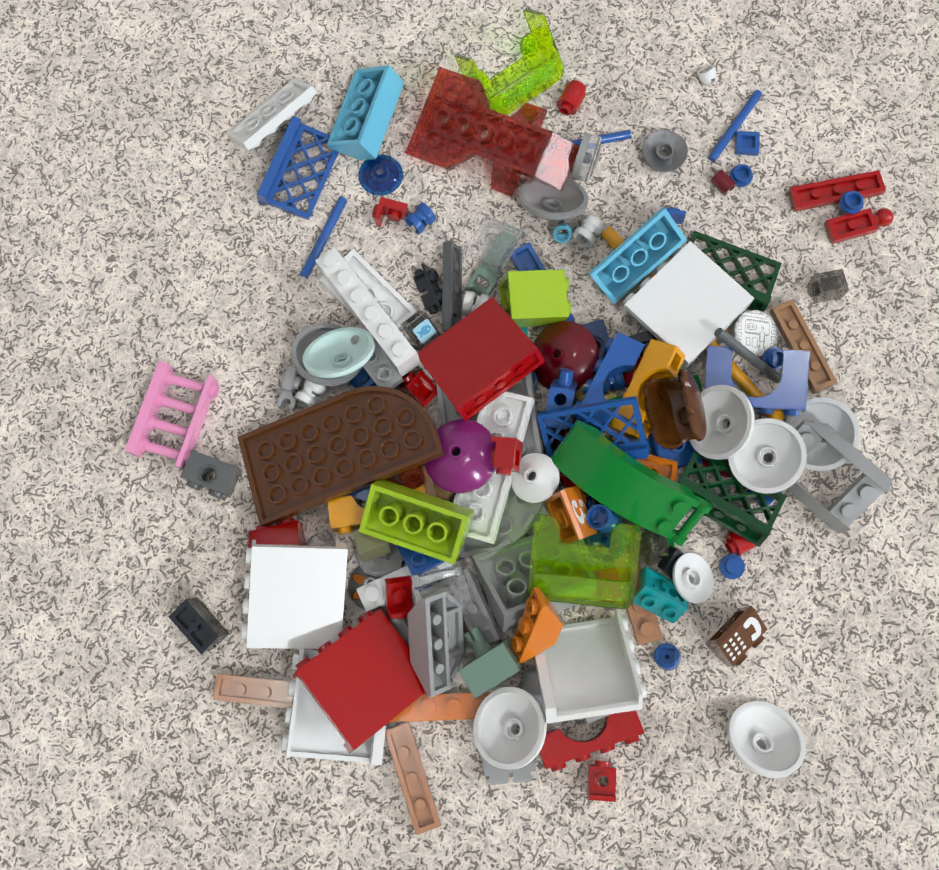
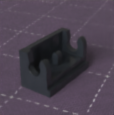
[169,597,229,654]

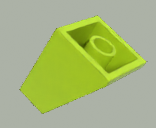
[499,270,571,328]

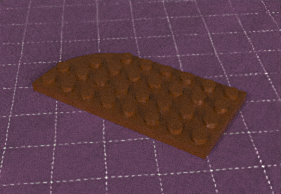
[238,386,445,526]

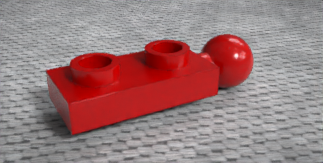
[824,208,894,244]

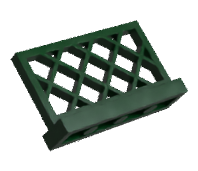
[690,231,782,312]
[677,451,787,547]

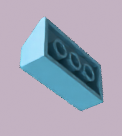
[326,65,405,160]
[588,207,687,304]

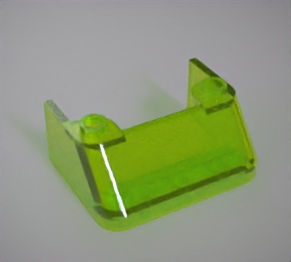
[454,8,564,119]

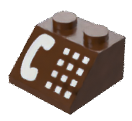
[705,606,767,667]

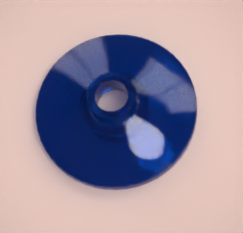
[358,155,403,196]

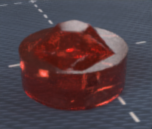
[399,466,425,489]

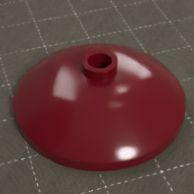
[533,321,599,390]

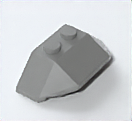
[407,590,464,698]

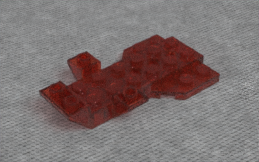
[405,67,580,197]

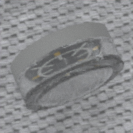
[571,133,602,183]

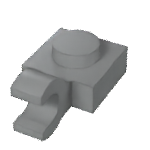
[277,366,302,412]

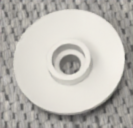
[511,453,560,503]
[673,553,714,604]

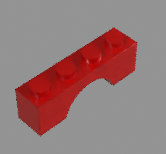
[539,710,644,772]

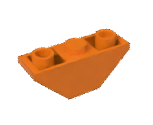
[511,587,563,663]

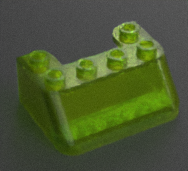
[528,514,641,609]

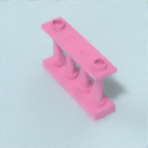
[124,361,219,470]

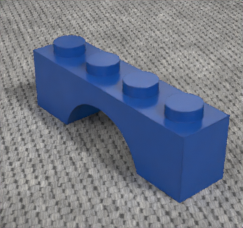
[572,332,645,430]

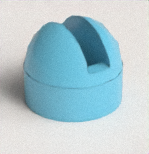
[553,223,573,243]

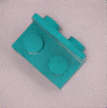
[632,566,689,623]

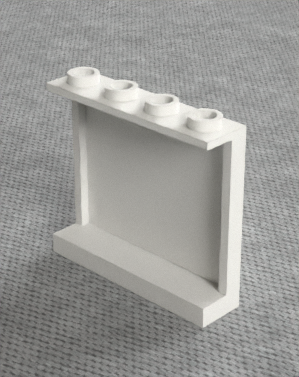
[622,241,754,369]
[242,540,348,649]
[534,607,647,724]
[281,649,386,765]

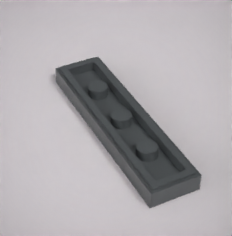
[442,241,462,332]

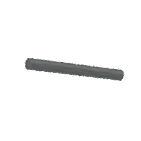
[714,328,781,383]

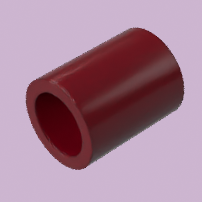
[711,170,737,195]

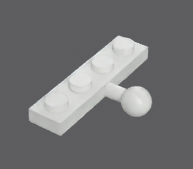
[356,562,459,612]

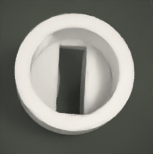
[697,65,717,85]

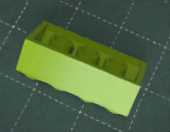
[359,480,475,564]

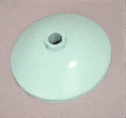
[303,327,375,379]

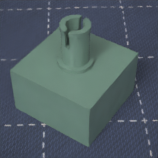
[458,626,525,698]

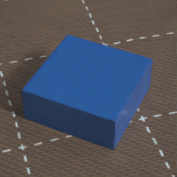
[735,131,760,156]

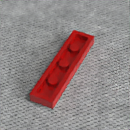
[788,170,886,212]

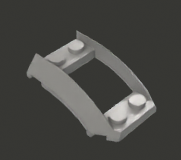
[769,420,893,534]
[385,568,501,656]

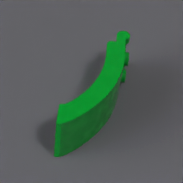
[551,420,713,546]

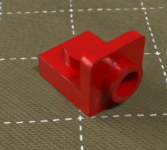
[372,197,409,227]
[397,370,437,408]
[385,576,414,619]

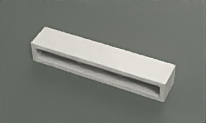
[315,247,420,377]

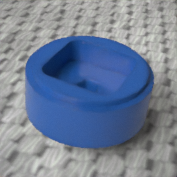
[654,643,681,671]

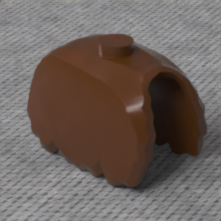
[644,369,707,450]

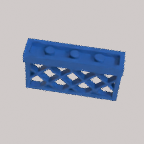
[257,116,339,220]
[537,396,650,471]

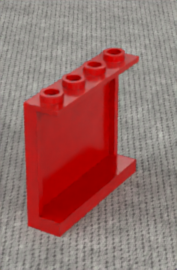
[417,297,545,421]
[293,609,426,754]

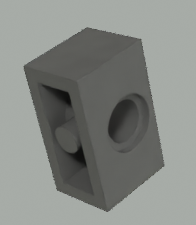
[180,450,242,499]

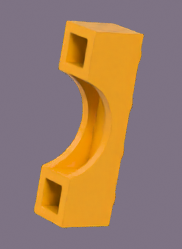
[610,339,685,439]
[327,484,426,535]

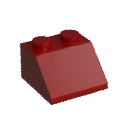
[248,518,306,548]

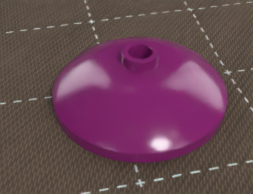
[425,419,496,493]

